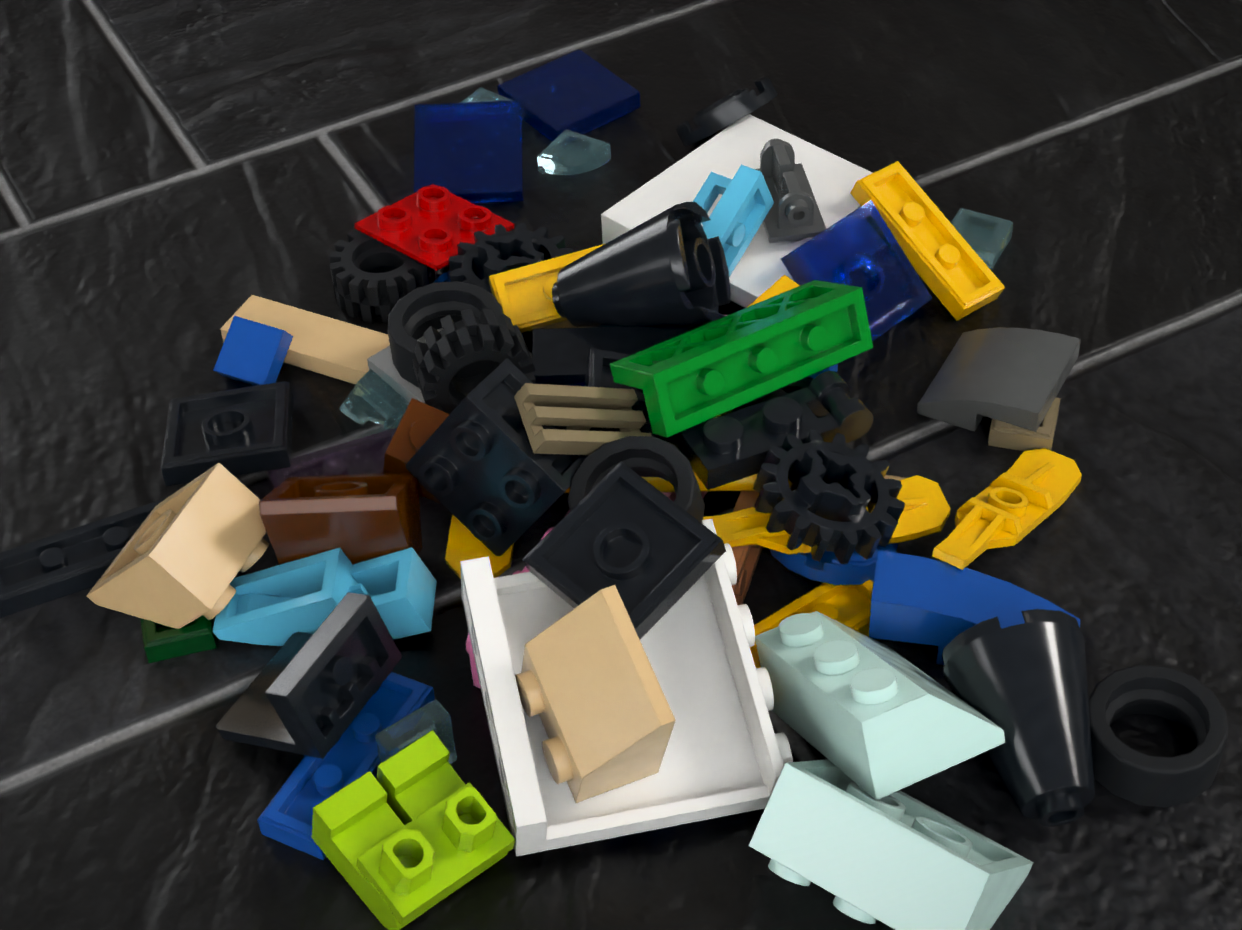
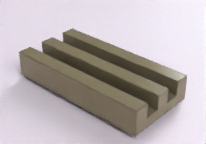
[514,383,652,455]

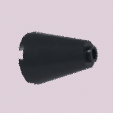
[552,202,731,327]
[942,609,1095,827]

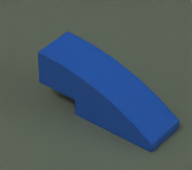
[869,550,1080,665]

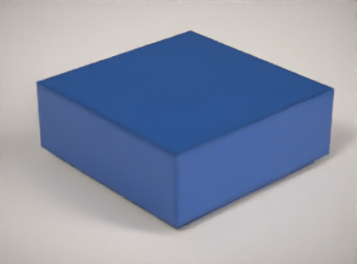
[213,316,293,386]

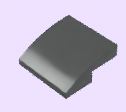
[917,327,1081,432]

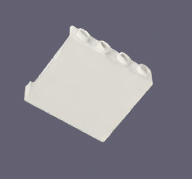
[601,114,890,308]
[460,519,793,857]

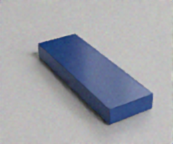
[257,671,436,860]

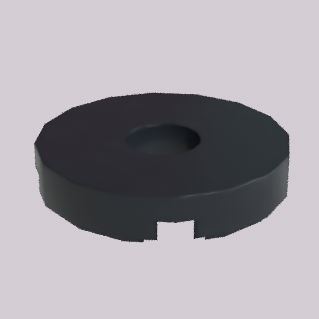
[676,77,778,146]

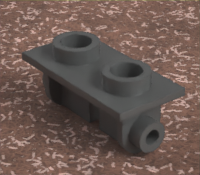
[755,139,827,243]

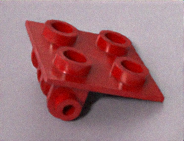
[354,184,514,271]

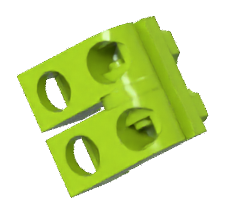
[311,730,516,930]

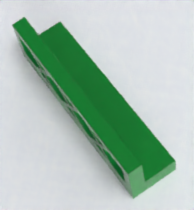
[610,280,873,438]

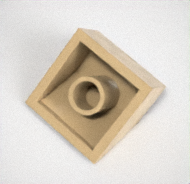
[87,463,269,629]
[515,585,676,803]

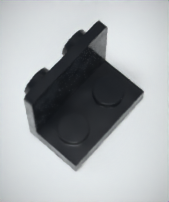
[406,358,589,556]
[216,592,402,759]

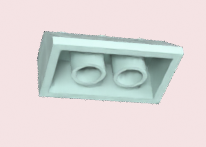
[755,611,1005,800]
[748,759,1034,930]

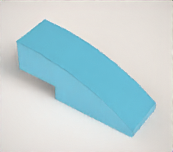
[212,547,437,646]

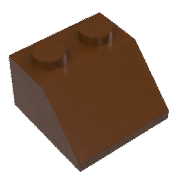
[259,472,423,565]

